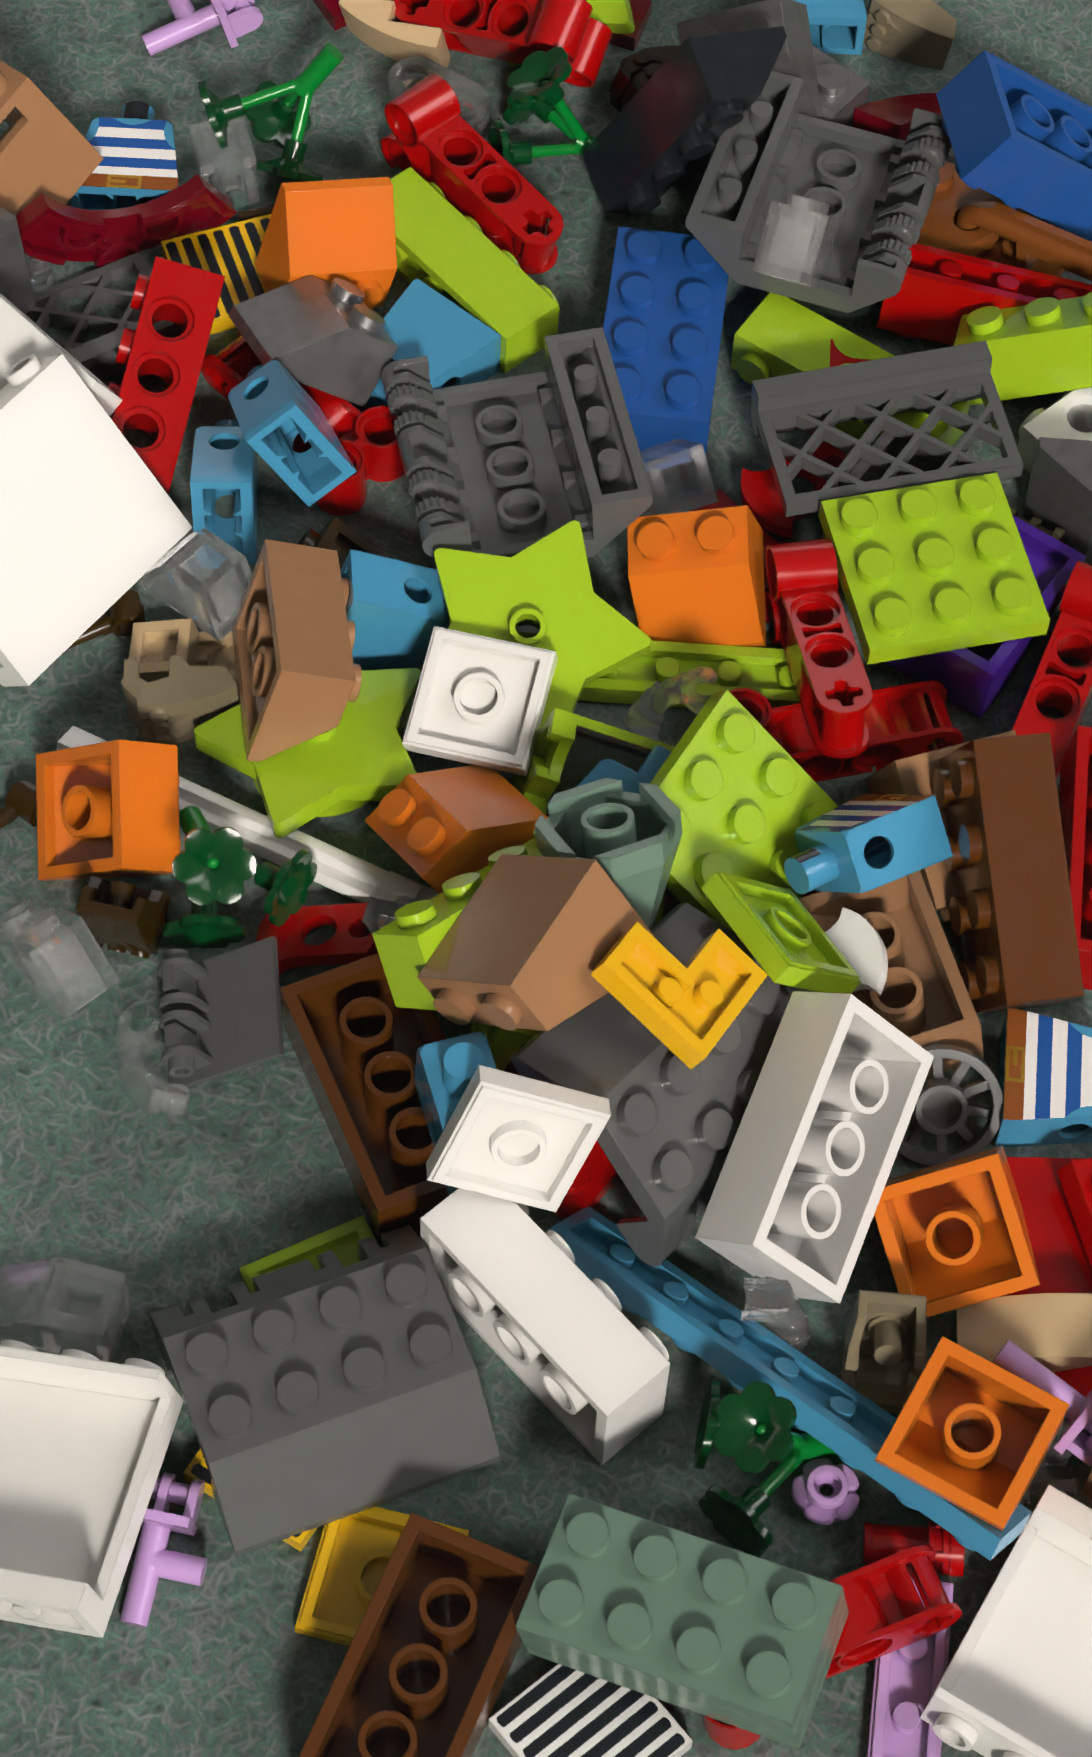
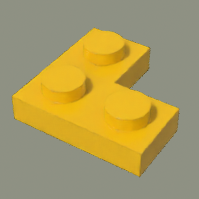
[590,921,768,1070]

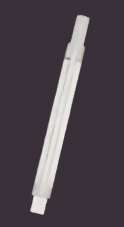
[56,726,439,921]

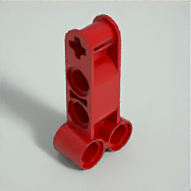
[392,0,612,88]
[381,74,564,275]
[201,332,404,516]
[765,538,872,759]
[1012,560,1092,781]
[729,681,964,782]
[702,1545,963,1750]

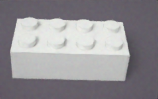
[695,991,934,1304]
[420,1188,670,1465]

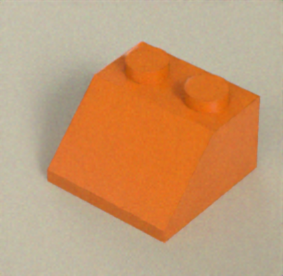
[255,177,397,309]
[627,505,766,647]
[36,739,181,881]
[364,765,548,894]
[874,1145,1040,1318]
[875,1336,1069,1531]

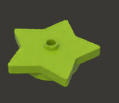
[434,520,651,733]
[194,668,421,839]

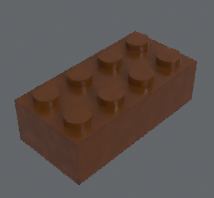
[933,733,1084,1014]
[280,953,452,1246]
[299,1512,539,1757]

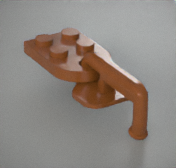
[917,161,1092,281]

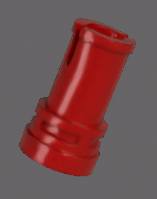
[863,1520,965,1577]

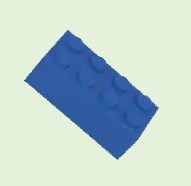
[936,50,1092,242]
[603,226,729,464]

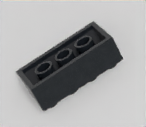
[582,26,787,215]

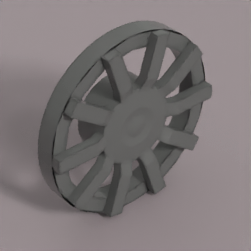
[898,1043,1003,1166]

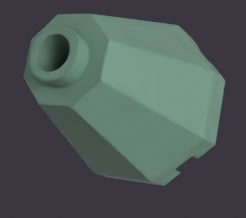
[535,778,682,930]

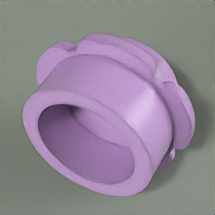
[791,1458,860,1525]

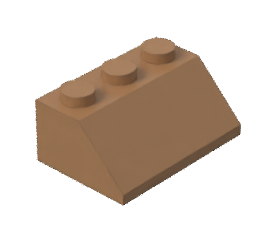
[232,539,362,762]
[799,870,984,1078]

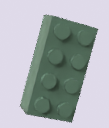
[515,1493,849,1749]

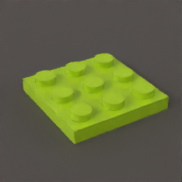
[818,472,1050,665]
[649,690,839,932]

